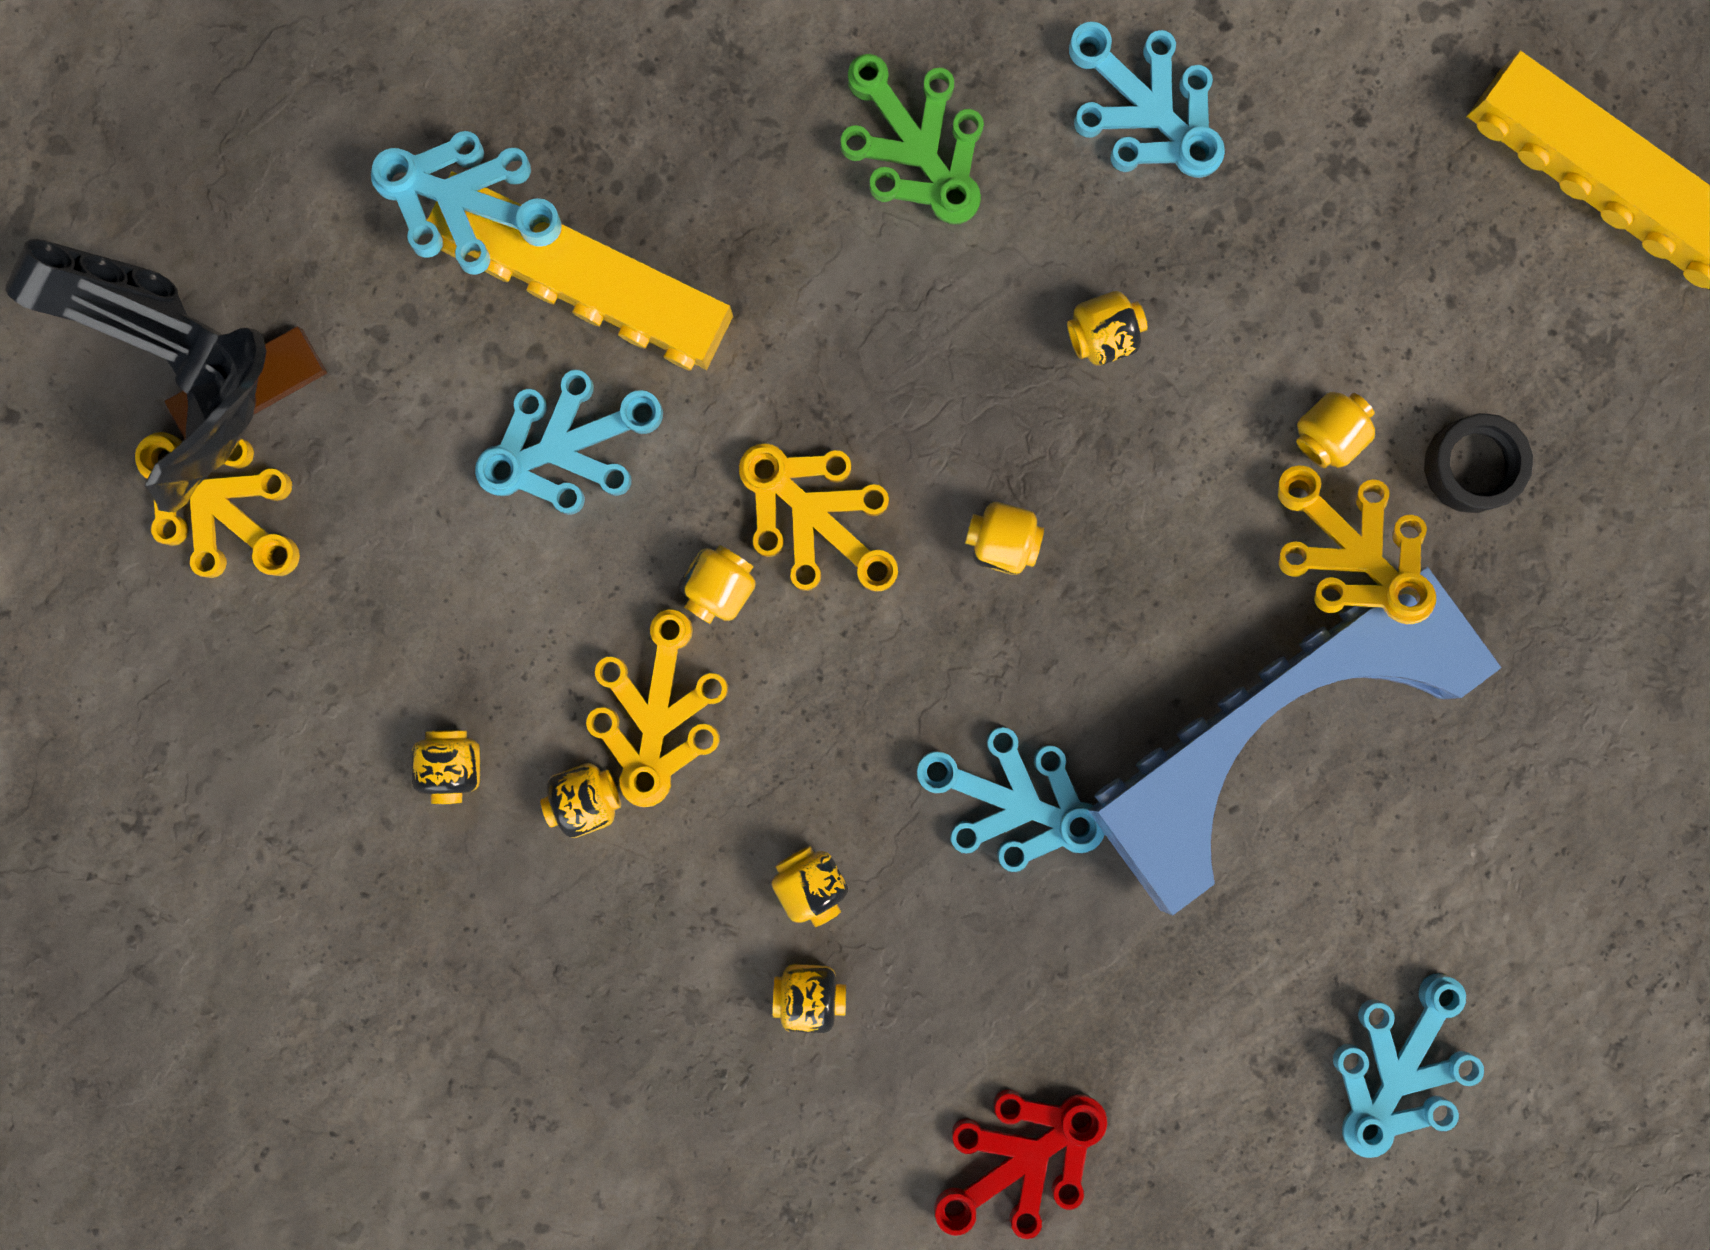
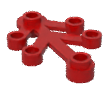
[934,1089,1107,1239]

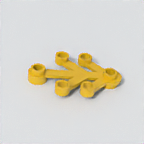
[135,432,300,578]
[739,444,898,592]
[1278,465,1436,624]
[586,610,728,807]

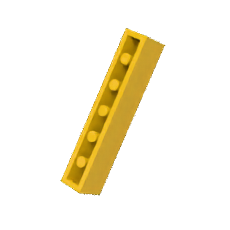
[1466,50,1710,290]
[427,171,733,371]

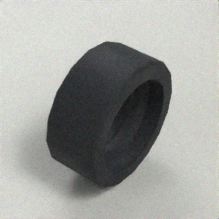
[1424,413,1533,513]

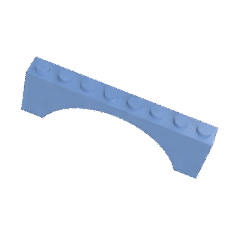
[1088,567,1502,915]

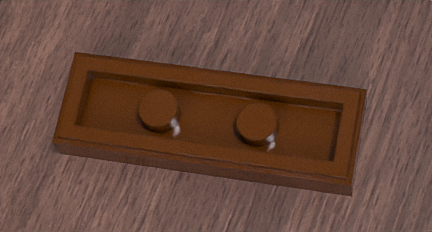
[164,326,327,439]

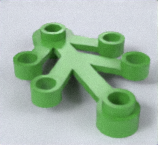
[841,54,984,224]

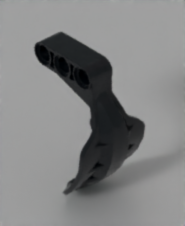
[5,239,267,512]

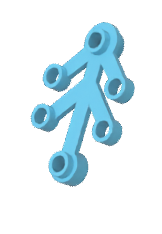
[1069,22,1225,178]
[371,131,562,275]
[475,370,663,515]
[916,727,1105,872]
[1333,973,1484,1158]

